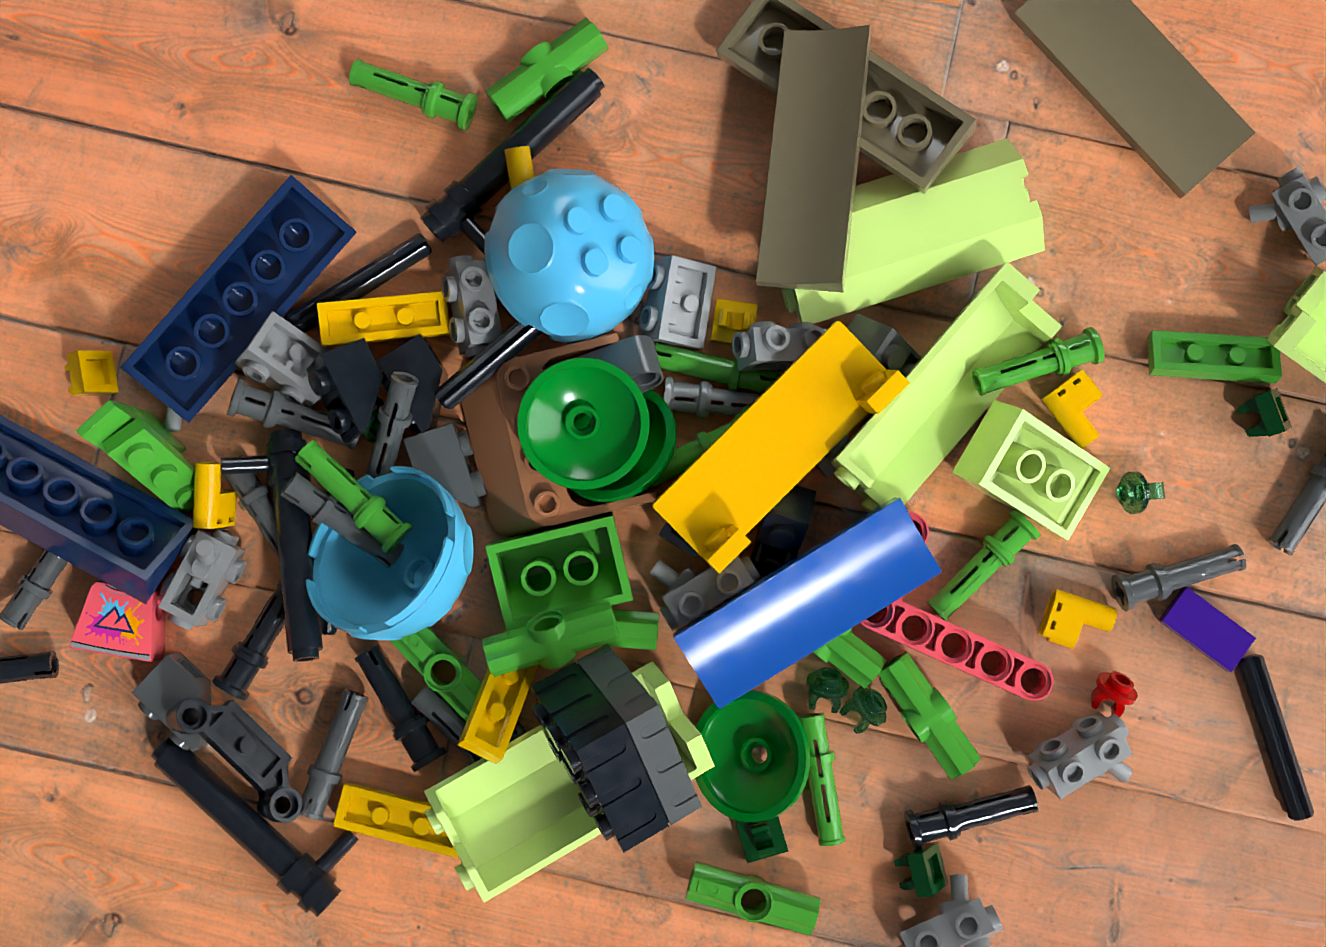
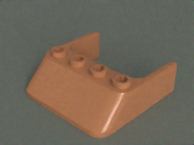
[461,333,658,537]

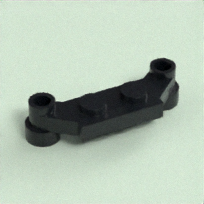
[166,698,303,823]

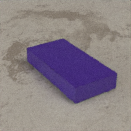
[1158,587,1256,672]

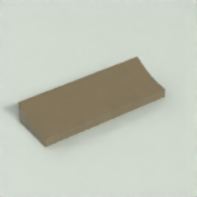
[716,0,976,194]
[1011,0,1256,199]
[756,25,871,293]

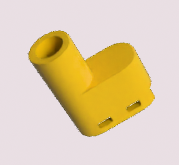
[504,146,535,190]
[1041,369,1103,449]
[193,462,237,529]
[1038,588,1117,649]

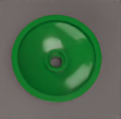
[517,357,650,490]
[570,390,677,502]
[695,690,810,822]

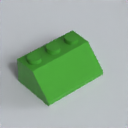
[486,512,633,631]

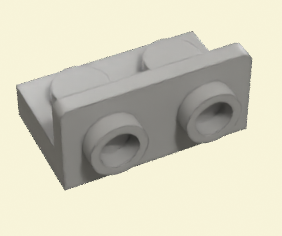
[639,255,716,350]
[235,311,329,408]

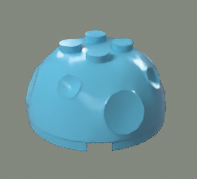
[484,169,654,342]
[306,466,474,640]

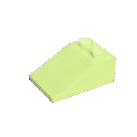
[952,400,1110,541]

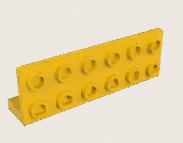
[652,321,910,574]

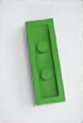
[1147,330,1282,384]
[102,417,195,514]

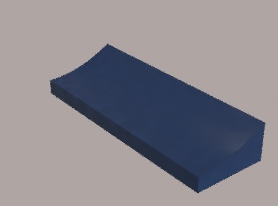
[120,175,357,423]
[0,415,198,604]

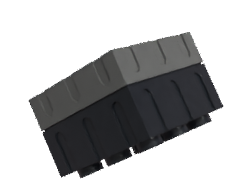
[530,644,702,853]

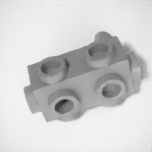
[1249,166,1326,266]
[442,255,502,360]
[732,321,827,372]
[159,528,247,630]
[649,556,760,631]
[1027,712,1133,799]
[897,874,1004,947]

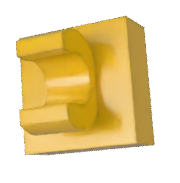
[710,298,758,345]
[65,350,119,396]

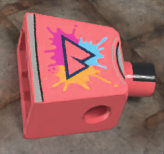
[69,581,165,662]

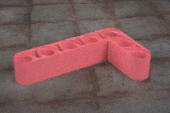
[859,512,1054,701]

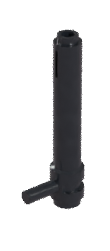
[420,68,605,255]
[221,429,323,662]
[151,737,359,917]

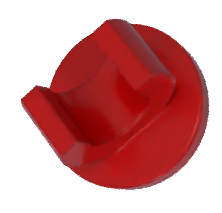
[1091,671,1138,717]

